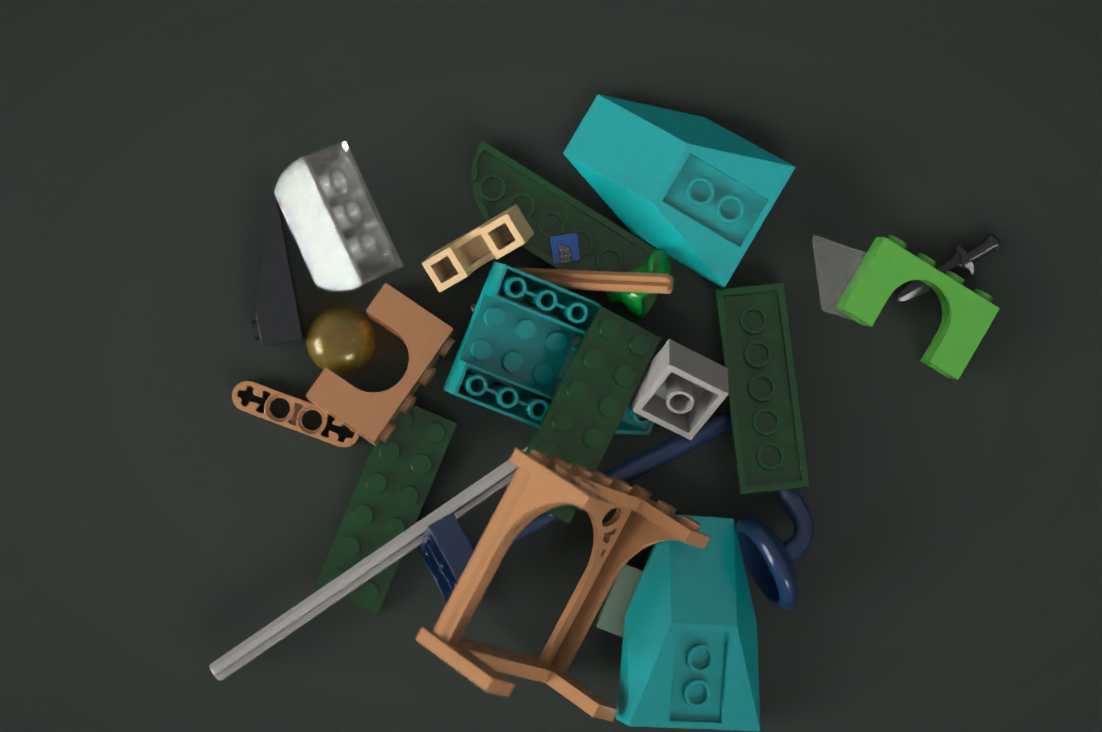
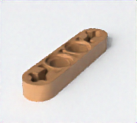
[232,381,360,448]

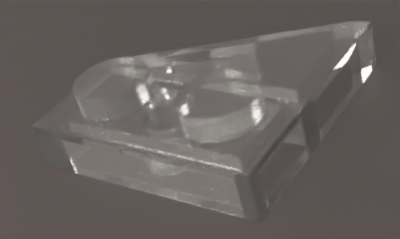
[811,235,867,321]

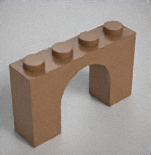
[306,283,456,447]

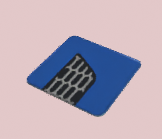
[550,233,580,264]

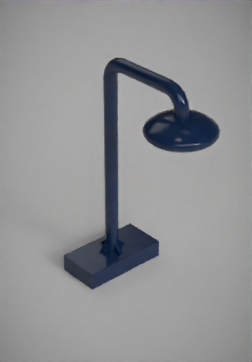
[418,411,814,611]

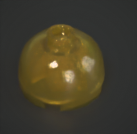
[306,306,375,375]

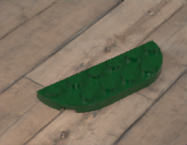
[471,140,655,272]

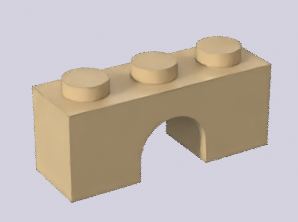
[421,204,535,293]

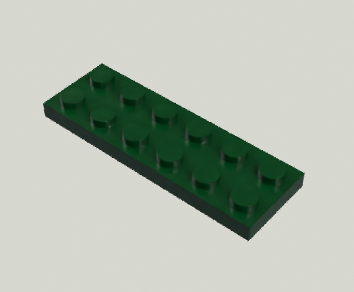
[715,282,810,495]
[526,306,662,524]
[315,405,458,614]

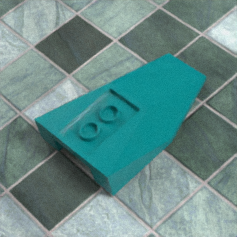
[563,94,796,288]
[442,261,656,435]
[616,514,760,731]

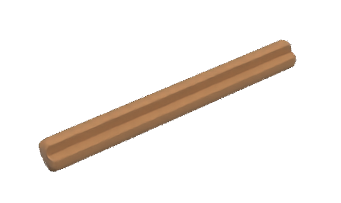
[514,267,674,294]

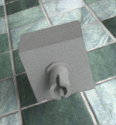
[632,339,729,440]

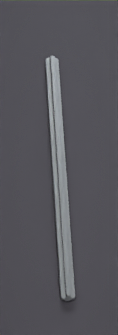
[209,447,528,681]

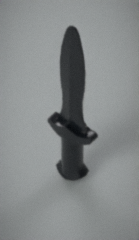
[897,234,1001,301]

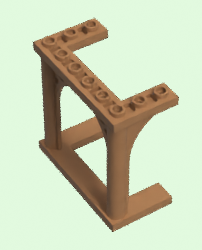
[415,448,711,722]

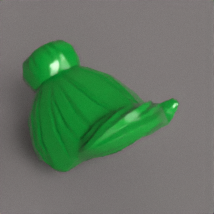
[605,248,671,319]

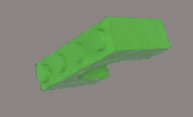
[835,235,1000,380]

